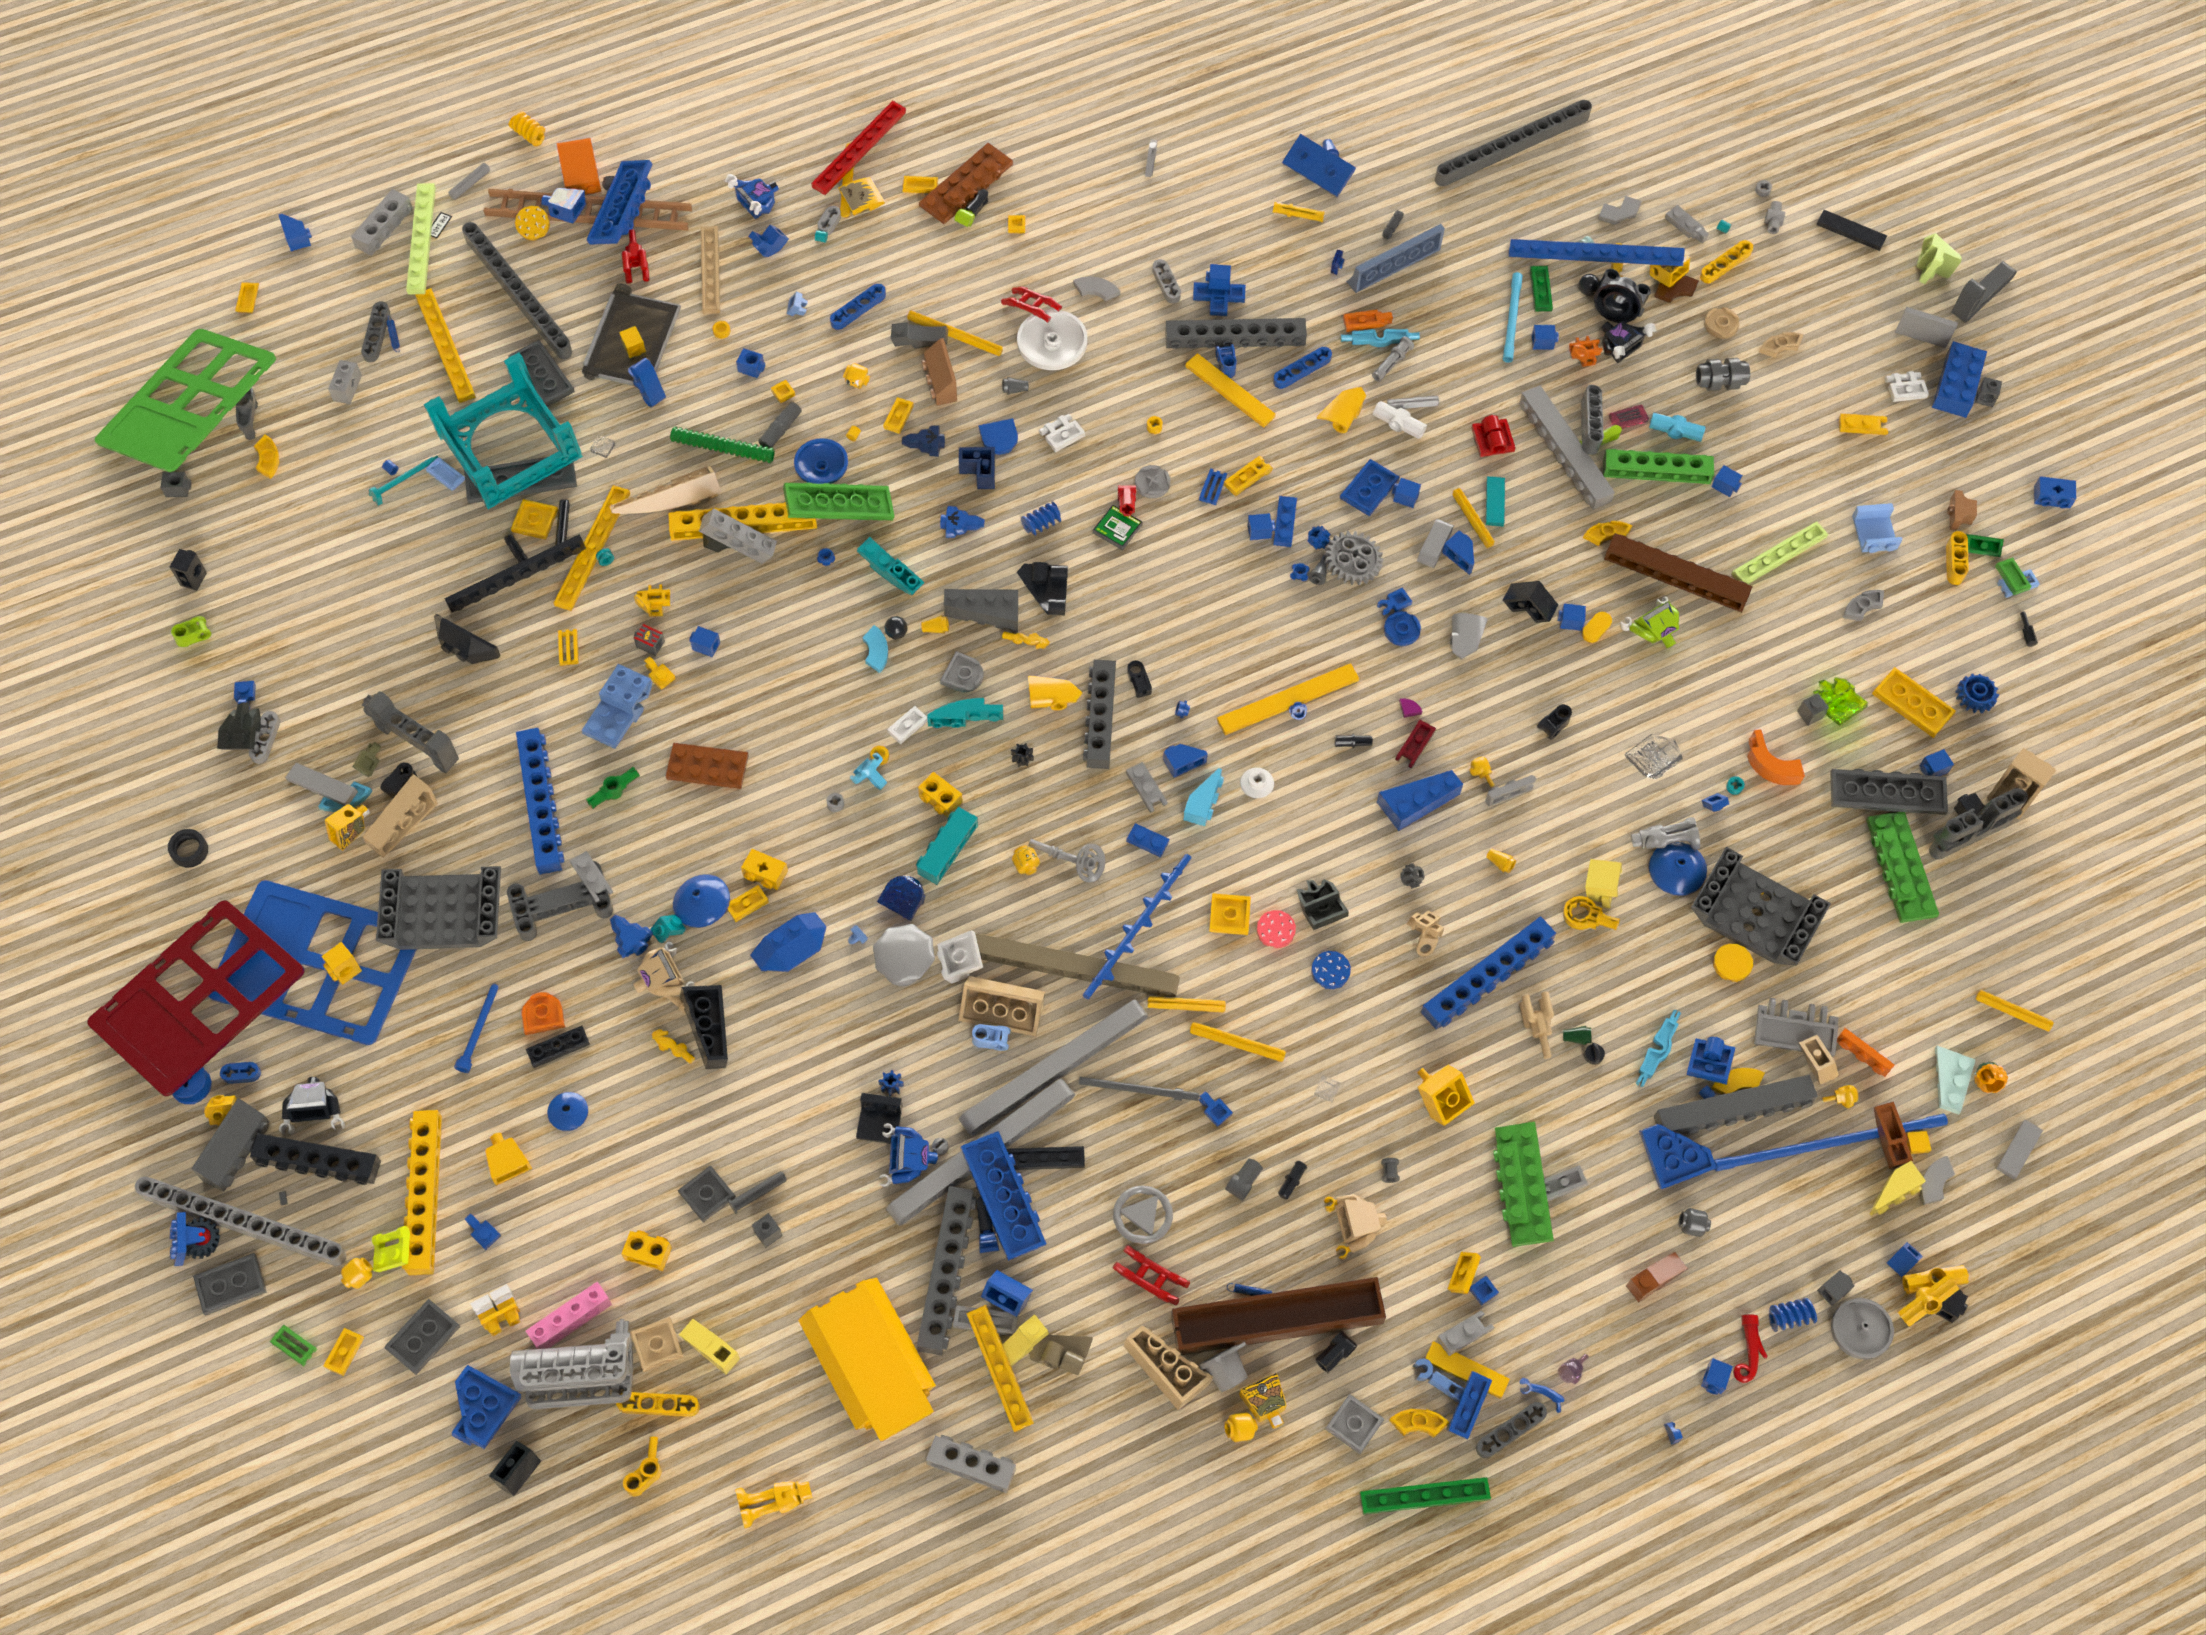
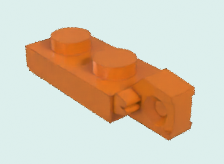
[1343,309,1393,332]

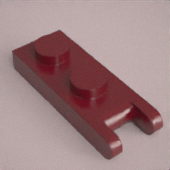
[1395,720,1436,769]

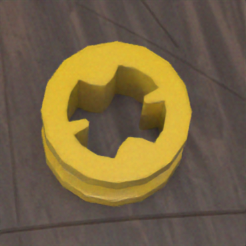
[1146,416,1163,434]

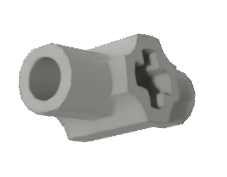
[1764,201,1785,234]

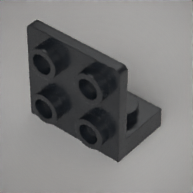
[856,1093,903,1144]

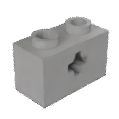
[328,360,362,404]

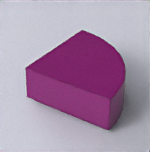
[1399,698,1423,718]

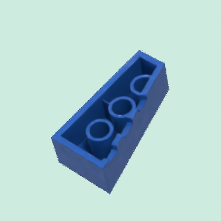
[1377,770,1463,831]

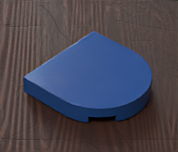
[978,418,1018,455]

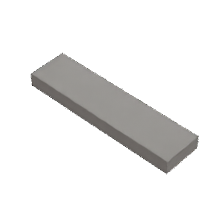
[285,763,358,806]

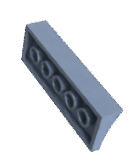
[1346,224,1445,293]

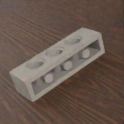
[351,189,413,256]
[699,508,777,564]
[926,1435,1016,1494]

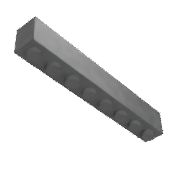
[1654,1074,1818,1135]

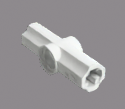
[1373,401,1427,439]

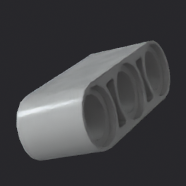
[1417,519,1454,568]

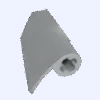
[1450,613,1487,659]

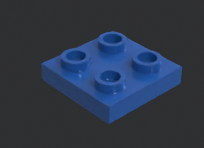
[1687,1037,1736,1085]

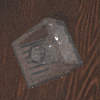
[1624,734,1683,779]

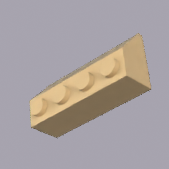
[958,976,1046,1037]

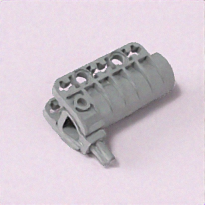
[510,1319,633,1409]

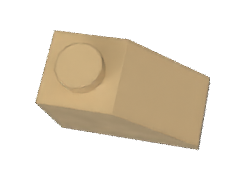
[1799,1035,1839,1085]

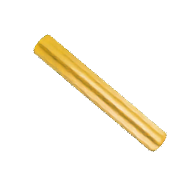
[1452,488,1495,548]
[1976,990,2054,1031]
[1147,996,1226,1013]

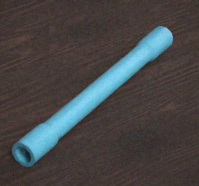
[1503,272,1523,363]

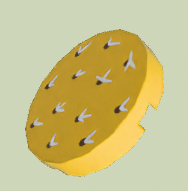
[515,205,550,241]

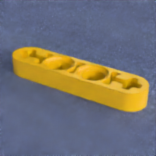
[1700,240,1753,283]
[616,1392,700,1417]

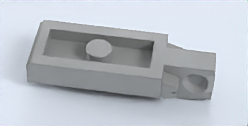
[1665,205,1709,243]

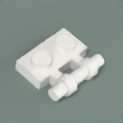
[1885,371,1929,402]
[1039,414,1085,453]

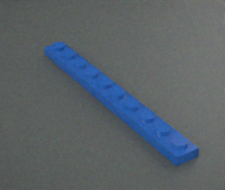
[1509,239,1685,266]

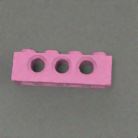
[526,1282,612,1349]

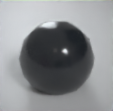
[1578,274,1600,296]
[884,616,908,640]

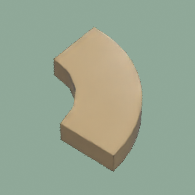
[1759,332,1804,358]

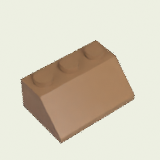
[921,338,957,406]

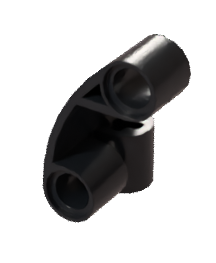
[1017,562,1068,616]

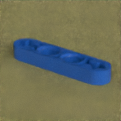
[830,284,886,330]
[1273,347,1332,389]

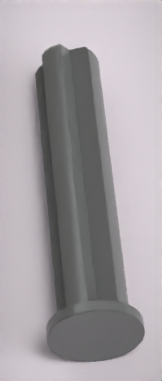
[728,1171,787,1214]

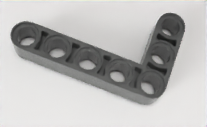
[1951,261,2017,323]

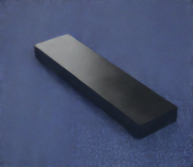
[1816,209,1888,251]
[1006,1146,1085,1170]

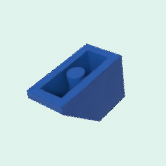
[278,214,312,251]
[1442,531,1474,575]
[1163,744,1208,778]

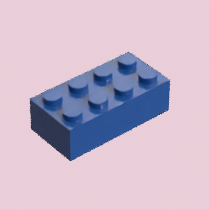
[1932,341,1987,418]

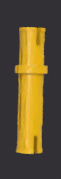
[1272,202,1325,222]

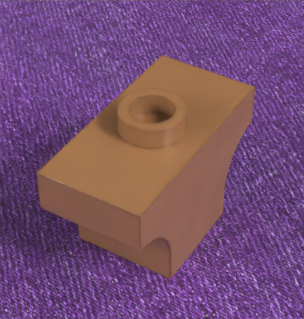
[1947,490,1977,531]

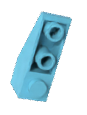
[1183,768,1224,826]

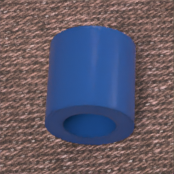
[382,460,399,475]
[1698,1085,1716,1099]

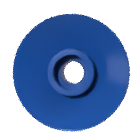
[547,1092,588,1131]

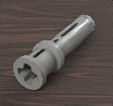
[1372,337,1414,382]

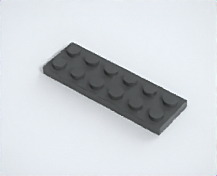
[464,457,577,504]

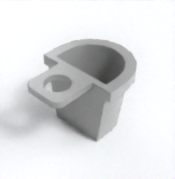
[1199,1342,1248,1392]

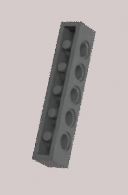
[1083,659,1116,769]

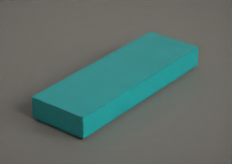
[1486,476,1505,527]

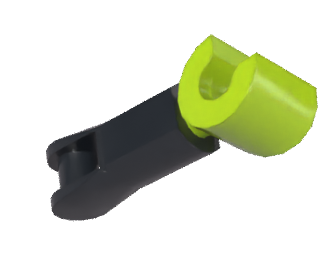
[954,189,988,227]

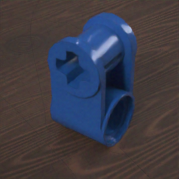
[1215,344,1237,378]

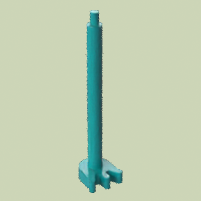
[369,455,438,506]

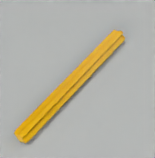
[907,310,1003,356]

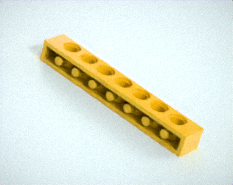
[668,502,817,541]
[402,1110,442,1276]

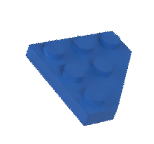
[1639,1124,1717,1189]
[455,1365,521,1449]

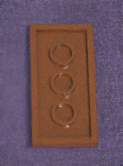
[666,743,749,789]

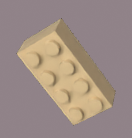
[1987,748,2056,819]

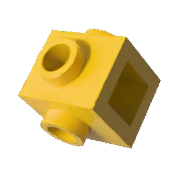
[204,1095,236,1126]

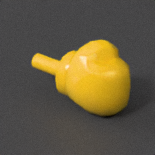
[1469,756,1495,787]
[1822,1085,1859,1108]

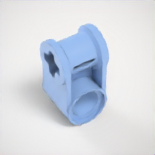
[972,1024,1011,1051]

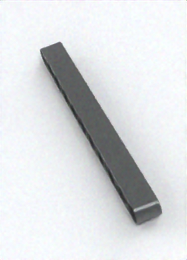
[1435,100,1592,186]
[462,222,572,359]

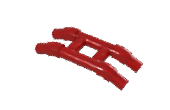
[1001,286,1062,323]
[1112,1244,1190,1306]

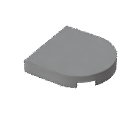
[940,651,984,692]

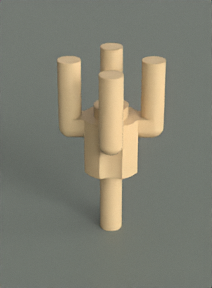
[1519,991,1554,1059]

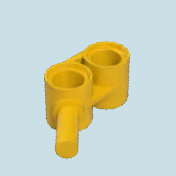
[623,1436,662,1497]

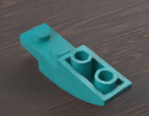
[857,537,925,596]
[927,698,1004,728]

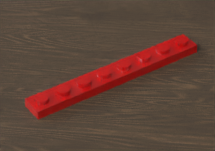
[811,100,906,195]

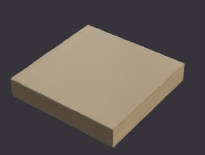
[630,1317,684,1372]

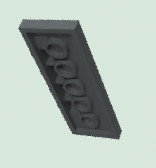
[1830,769,1948,815]

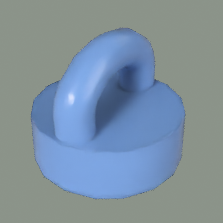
[848,925,868,944]

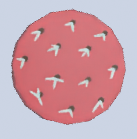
[1257,910,1296,948]

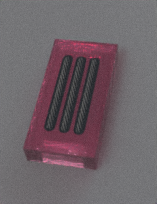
[1608,404,1649,429]

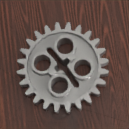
[1324,531,1384,585]

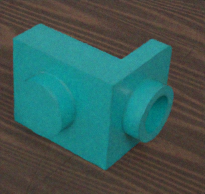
[650,915,686,943]

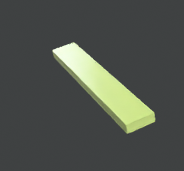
[1731,522,1828,584]

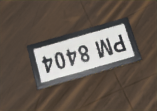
[431,212,453,239]

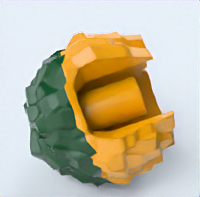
[1974,1062,2008,1093]

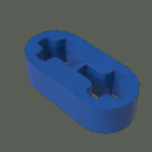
[220,1062,261,1084]

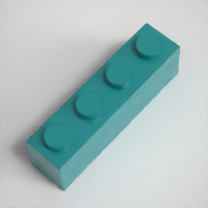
[916,807,978,885]

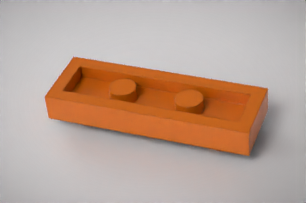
[1837,1028,1895,1077]

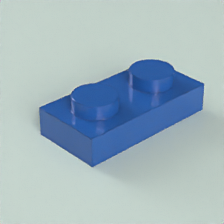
[1126,823,1170,858]

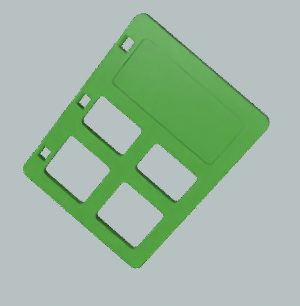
[95,329,276,472]

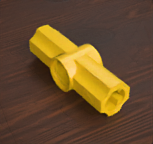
[1902,1265,1969,1294]
[1897,1275,1960,1327]

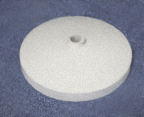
[1017,309,1087,370]

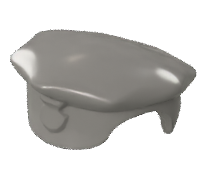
[873,924,935,986]

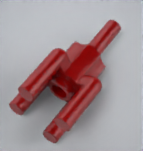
[621,229,650,284]

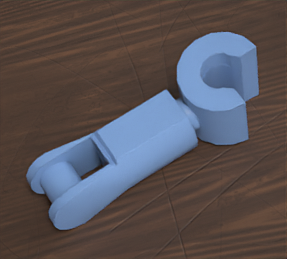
[1413,1359,1464,1403]

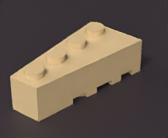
[363,774,438,858]
[1123,1326,1213,1410]

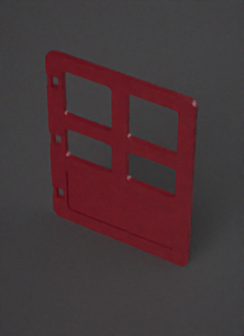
[87,900,305,1097]

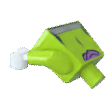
[1620,596,1679,649]

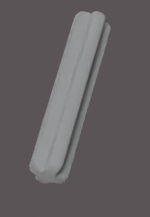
[448,163,490,200]
[1387,396,1439,409]

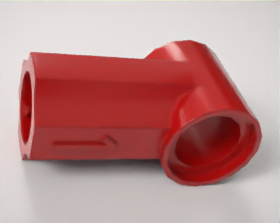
[1118,485,1136,516]

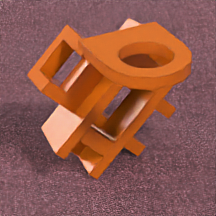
[1569,336,1603,367]

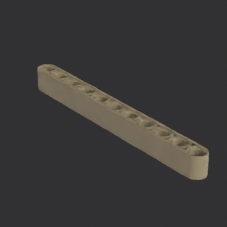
[975,933,1180,998]

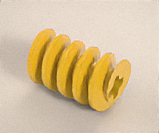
[508,111,545,146]

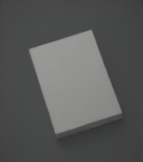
[1895,307,1958,348]

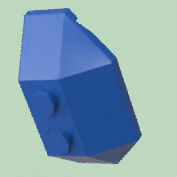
[750,912,827,972]

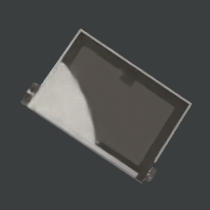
[582,283,681,386]

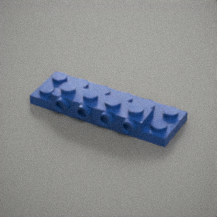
[587,160,653,245]
[960,1131,1047,1261]

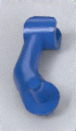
[1519,1378,1565,1413]

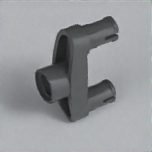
[235,387,258,440]

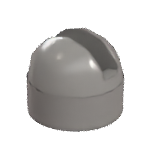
[932,1138,949,1155]

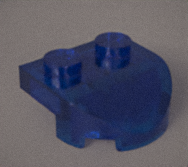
[877,876,925,921]

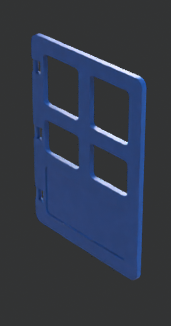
[208,880,417,1045]

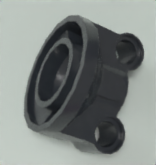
[1594,269,1651,323]

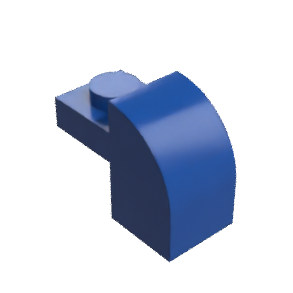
[748,225,789,257]

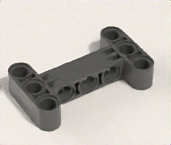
[366,691,459,773]
[507,861,613,941]

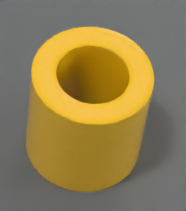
[846,426,861,441]

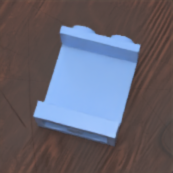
[1852,503,1902,553]

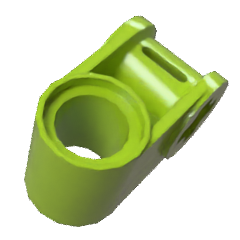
[171,616,212,647]

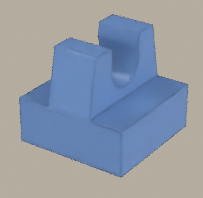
[787,291,808,316]

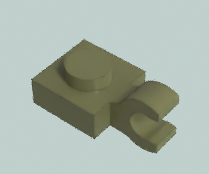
[352,742,381,777]

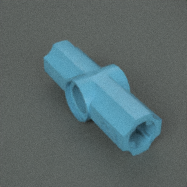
[1649,412,1705,442]

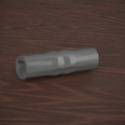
[758,402,802,449]

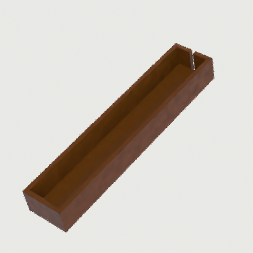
[1171,1277,1386,1356]

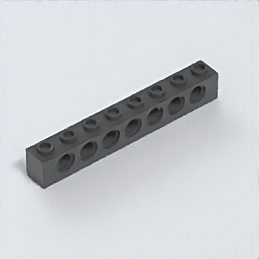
[1165,318,1307,349]
[917,1186,977,1356]

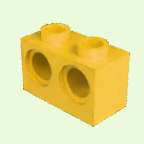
[918,771,963,818]
[621,1230,672,1271]

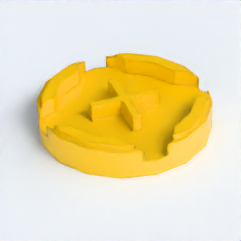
[1713,944,1753,982]

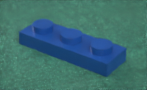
[1273,496,1297,547]
[1447,1371,1492,1439]

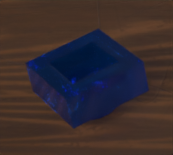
[1331,249,1345,275]

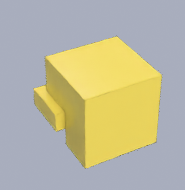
[1585,859,1622,908]

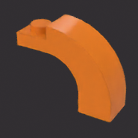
[1747,729,1805,785]

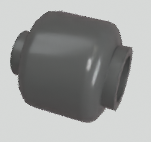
[1678,1208,1711,1237]

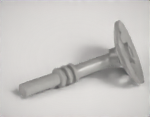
[1028,839,1105,882]

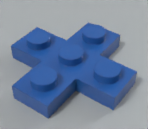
[1193,282,1246,316]

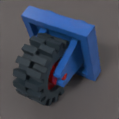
[170,1212,220,1266]

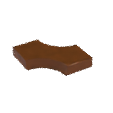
[1654,275,1699,303]

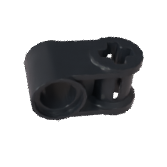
[1537,704,1572,740]
[380,762,417,798]

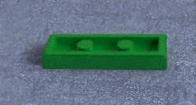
[1530,266,1553,312]

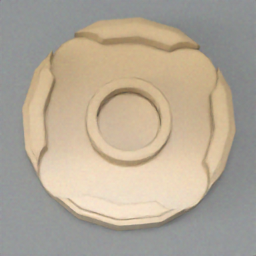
[1704,307,1740,339]

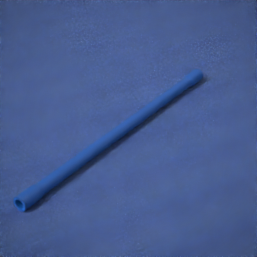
[1714,1113,1948,1172]

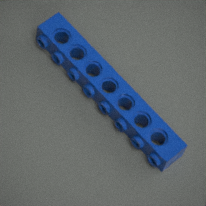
[516,727,565,875]
[1421,916,1556,1030]

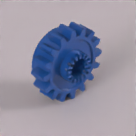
[1955,674,1999,714]

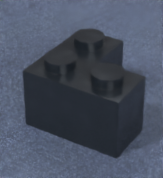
[1502,581,1559,623]

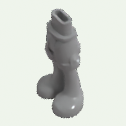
[1631,817,1700,849]

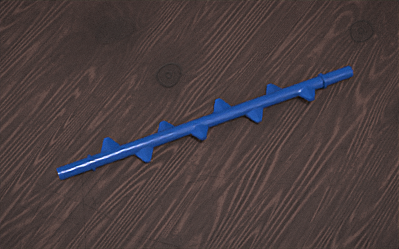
[1083,854,1191,1000]

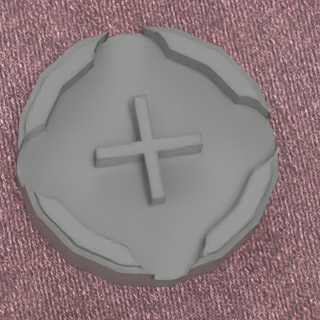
[1135,465,1170,498]

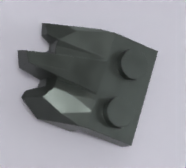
[217,702,261,750]
[1297,879,1349,930]

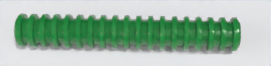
[670,426,775,464]

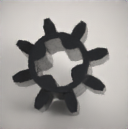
[1011,743,1034,767]

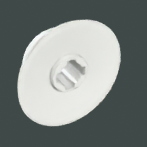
[1240,768,1274,798]

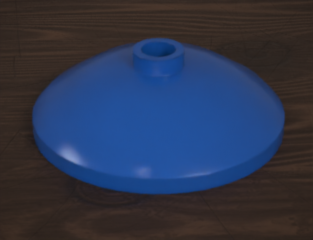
[794,438,848,484]
[1649,842,1707,896]
[673,874,730,928]

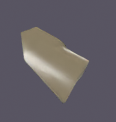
[1029,1335,1093,1375]

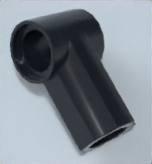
[1315,1330,1358,1373]

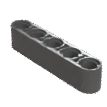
[1581,385,1604,455]

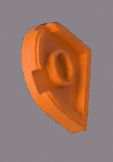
[522,992,565,1035]

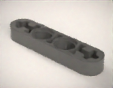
[361,301,390,362]
[1476,1402,1547,1458]

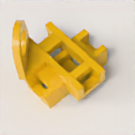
[634,584,670,617]

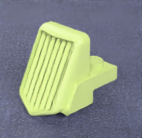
[1916,233,1962,284]

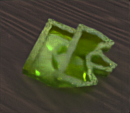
[1813,677,1868,726]

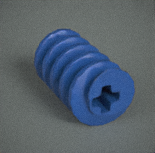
[1021,501,1061,536]
[1769,1298,1817,1332]

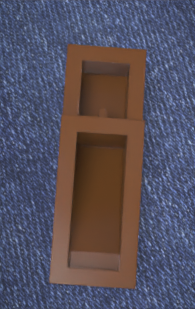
[1874,1101,1913,1169]

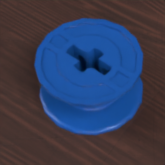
[172,1067,212,1104]

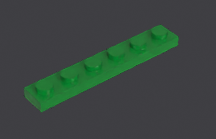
[1359,1477,1491,1515]

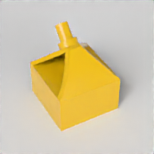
[1417,1065,1475,1126]

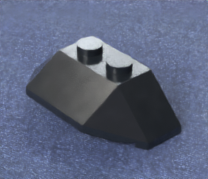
[434,614,501,664]

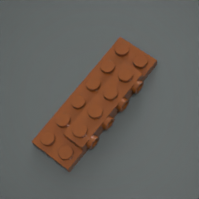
[919,143,1013,224]

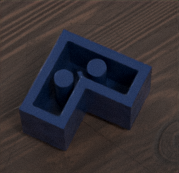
[959,447,995,489]

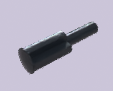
[2020,611,2038,647]

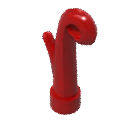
[1733,1314,1768,1383]

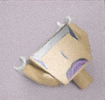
[633,942,695,996]

